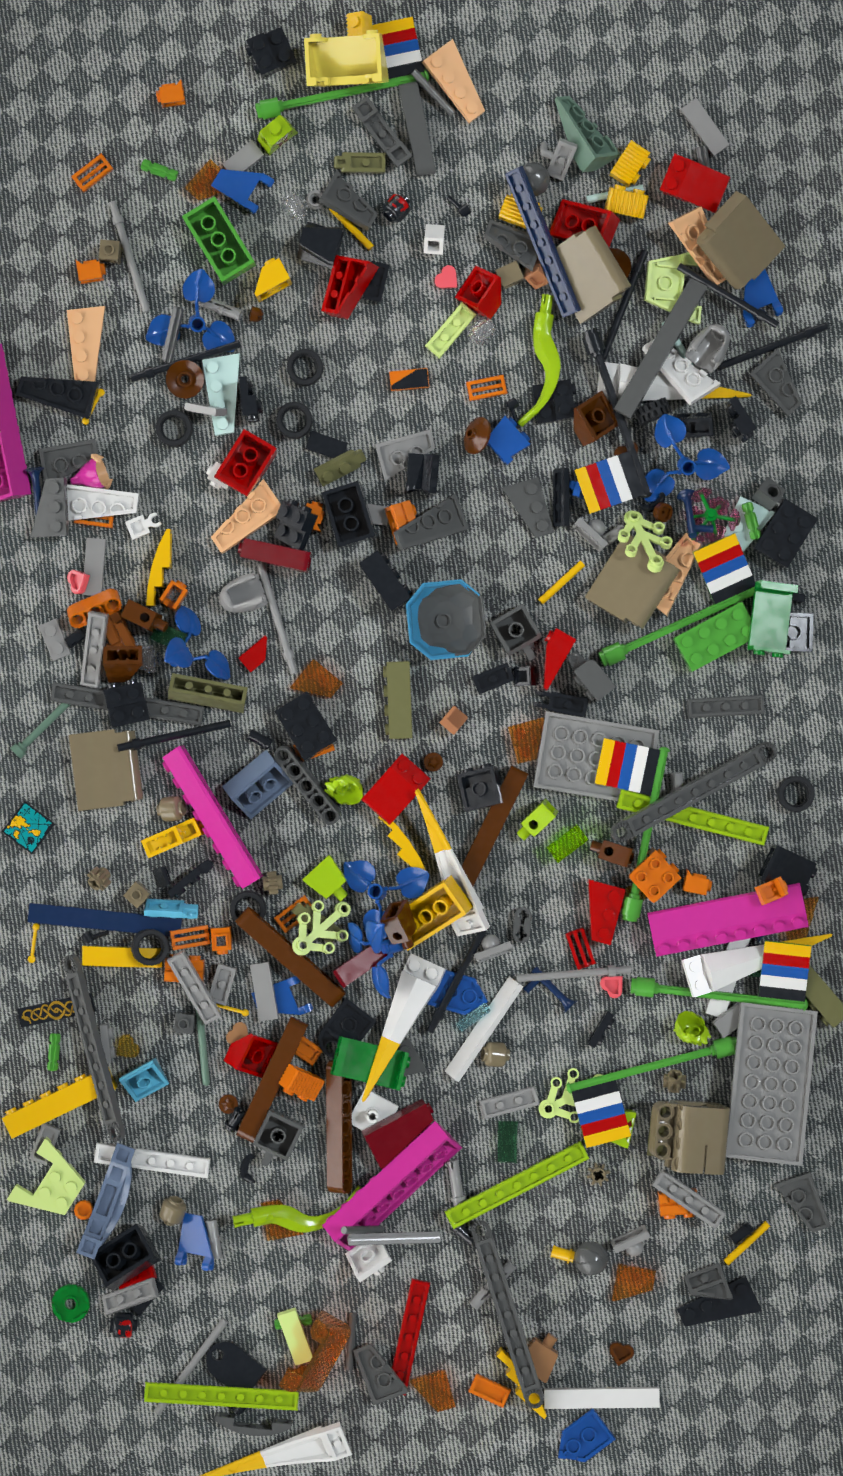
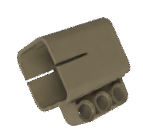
[648,1100,730,1175]

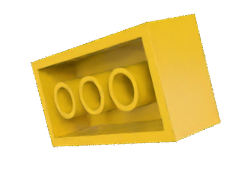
[406,875,473,951]

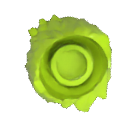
[324,774,364,805]
[673,1011,711,1046]

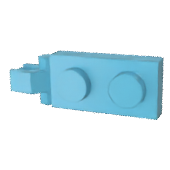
[144,899,198,919]

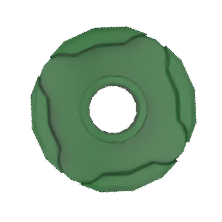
[52,1284,90,1323]

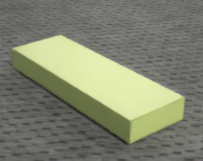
[425,302,477,359]
[277,1307,314,1366]

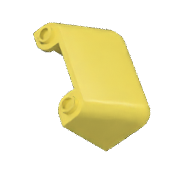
[304,30,389,87]

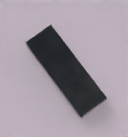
[553,468,569,527]

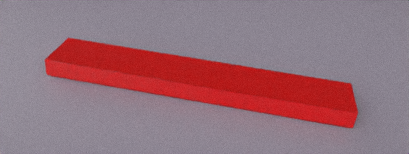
[392,1278,430,1396]

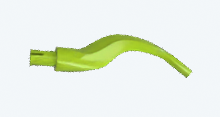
[518,294,561,427]
[232,1185,362,1233]

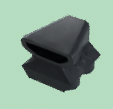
[297,222,344,268]
[404,453,440,496]

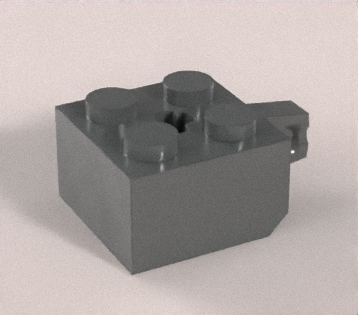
[490,604,542,662]
[567,651,616,702]
[253,1108,305,1167]

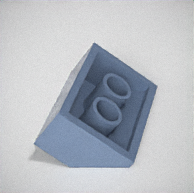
[222,750,293,819]

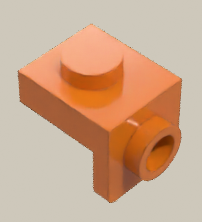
[754,877,788,906]

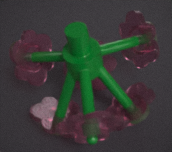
[685,488,741,542]

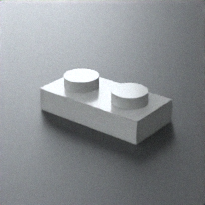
[38,619,71,661]
[210,963,237,1006]
[100,1023,116,1064]

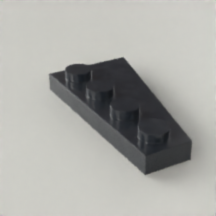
[16,376,100,419]
[676,1275,762,1327]

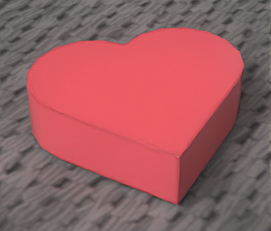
[435,265,457,289]
[67,570,90,594]
[600,976,623,998]

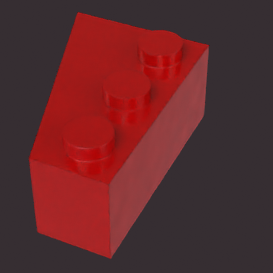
[321,255,379,320]
[587,878,626,945]

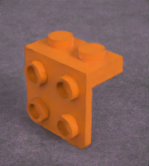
[629,847,681,903]

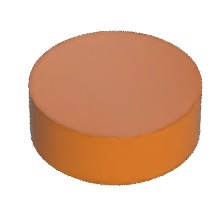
[74,1200,94,1220]

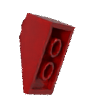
[660,153,731,213]
[550,199,620,247]
[214,429,277,497]
[543,628,576,691]
[361,753,431,825]

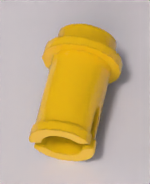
[550,1245,575,1264]

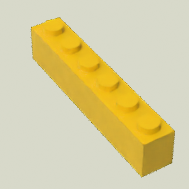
[2,1067,118,1139]

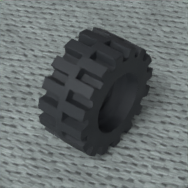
[635,397,672,426]

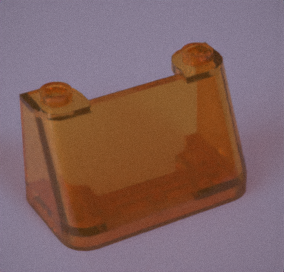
[278,1309,351,1393]

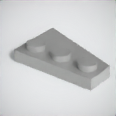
[375,429,435,481]

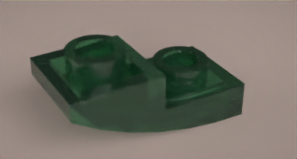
[150,626,187,646]
[498,1121,518,1163]

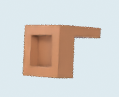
[524,257,548,290]
[439,706,468,735]

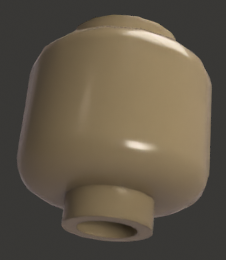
[156,796,186,822]
[481,1042,510,1067]
[159,1196,187,1226]

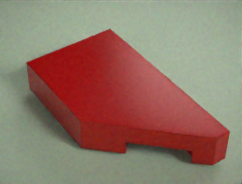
[239,635,268,673]

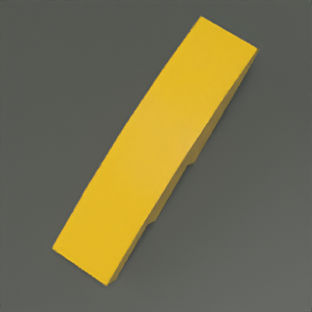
[146,529,172,607]
[378,816,426,871]
[141,817,205,858]
[81,946,162,968]
[496,1347,547,1419]

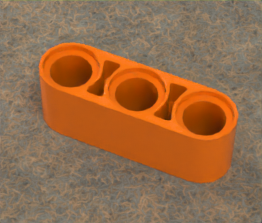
[67,589,122,628]

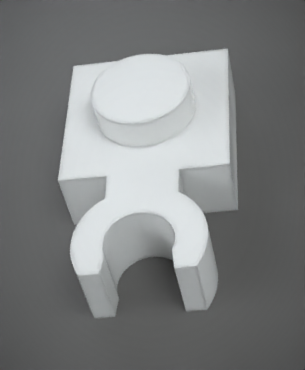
[125,513,162,540]

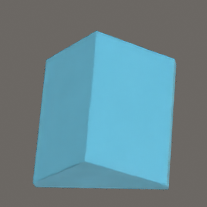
[119,1057,169,1102]

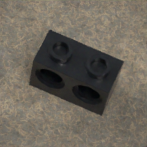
[673,412,713,438]

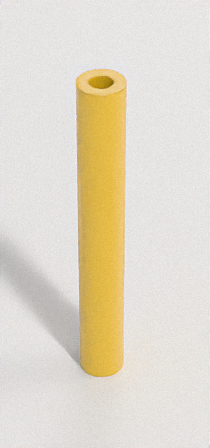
[329,208,374,251]
[538,560,585,604]
[724,1221,770,1266]

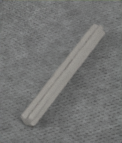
[347,1231,441,1246]

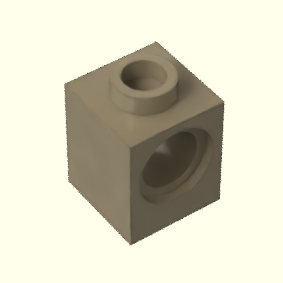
[99,239,122,264]
[495,261,524,290]
[123,881,152,909]

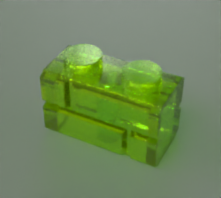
[546,824,588,863]

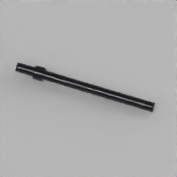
[602,249,649,359]
[676,263,779,329]
[718,322,828,370]
[130,340,242,382]
[117,720,231,752]
[427,931,487,1033]

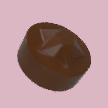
[653,502,673,522]
[424,752,443,772]
[219,1094,238,1114]

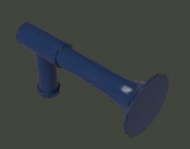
[24,467,44,515]
[677,489,714,539]
[523,967,578,1013]

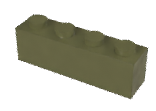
[383,661,413,739]
[168,673,248,713]
[805,964,843,1028]

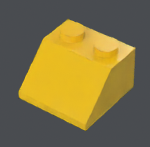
[255,258,292,303]

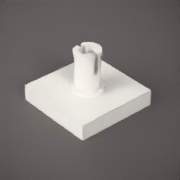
[352,1089,399,1130]
[345,1245,392,1282]

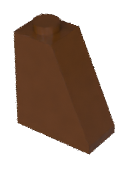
[103,646,143,683]

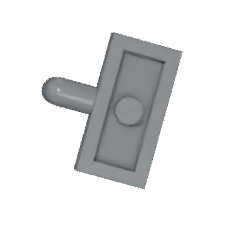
[540,138,578,181]

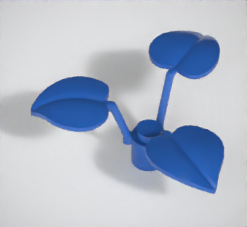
[145,269,235,352]
[645,414,730,502]
[164,606,230,680]
[343,860,430,940]
[348,921,403,999]

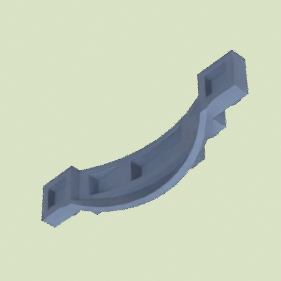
[76,1143,136,1259]

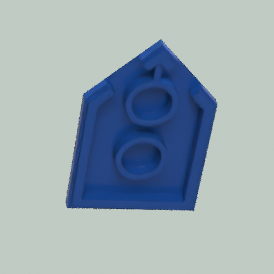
[428,970,488,1015]
[558,1408,616,1462]

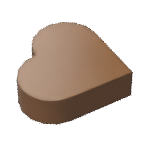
[226,1022,248,1044]

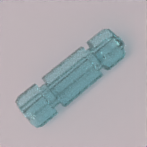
[456,1003,490,1032]

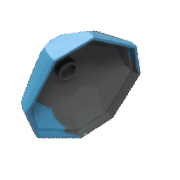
[406,579,486,660]

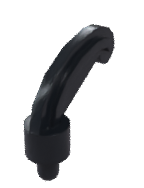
[637,492,666,512]
[240,1154,255,1183]

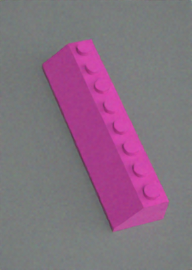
[0,344,31,502]
[162,745,263,889]
[647,883,809,957]
[322,1121,462,1251]

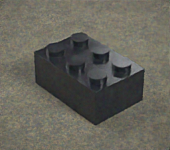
[322,481,377,548]
[753,498,818,569]
[359,550,412,613]
[274,692,338,762]
[91,1224,162,1290]

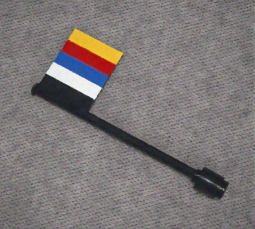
[574,328,652,514]

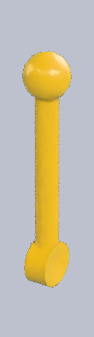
[82,388,105,425]
[28,923,40,963]
[216,1003,249,1017]

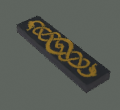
[17,992,97,1028]

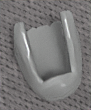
[685,324,730,373]
[219,574,267,613]

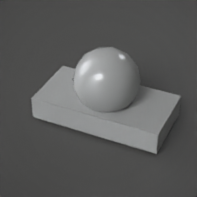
[572,517,608,552]
[474,934,513,963]
[611,1225,651,1257]

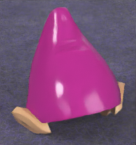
[70,454,113,490]

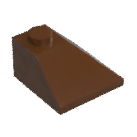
[574,391,618,447]

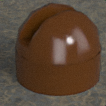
[249,306,263,322]

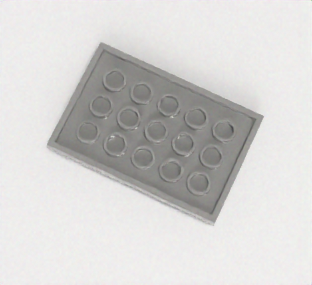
[533,711,660,801]

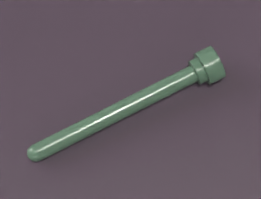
[10,703,71,759]
[193,1006,210,1086]

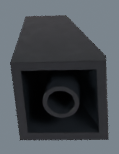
[757,844,818,896]

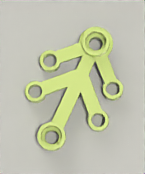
[618,511,673,573]
[292,900,351,956]
[539,1068,602,1123]

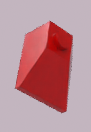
[455,266,501,320]
[223,1034,278,1078]

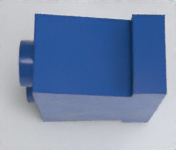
[488,416,530,466]

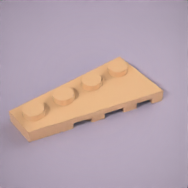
[422,39,485,124]
[668,206,726,285]
[67,306,106,381]
[211,479,281,554]
[657,533,701,616]

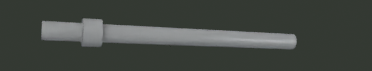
[109,201,150,313]
[257,563,298,675]
[516,965,631,982]
[154,1318,228,1415]

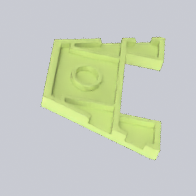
[644,252,702,325]
[7,1137,86,1215]

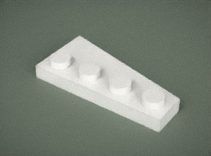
[642,339,721,405]
[67,484,139,521]

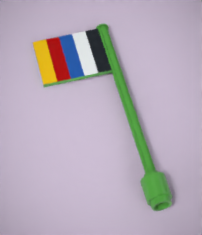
[255,17,429,120]
[598,533,756,667]
[595,738,670,922]
[630,940,812,1011]
[566,1036,737,1148]

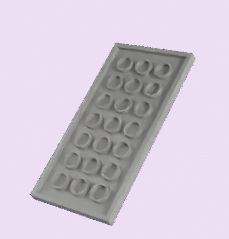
[726,1002,818,1166]

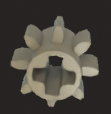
[87,866,112,891]
[262,871,283,895]
[663,1069,686,1093]
[586,1162,610,1187]

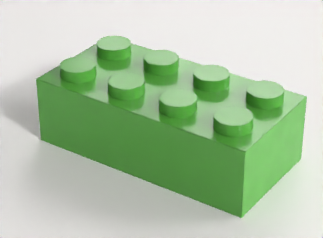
[182,196,256,286]
[673,602,751,672]

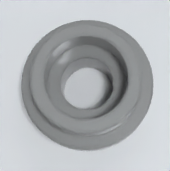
[306,190,324,210]

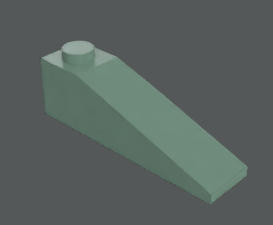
[555,96,620,173]

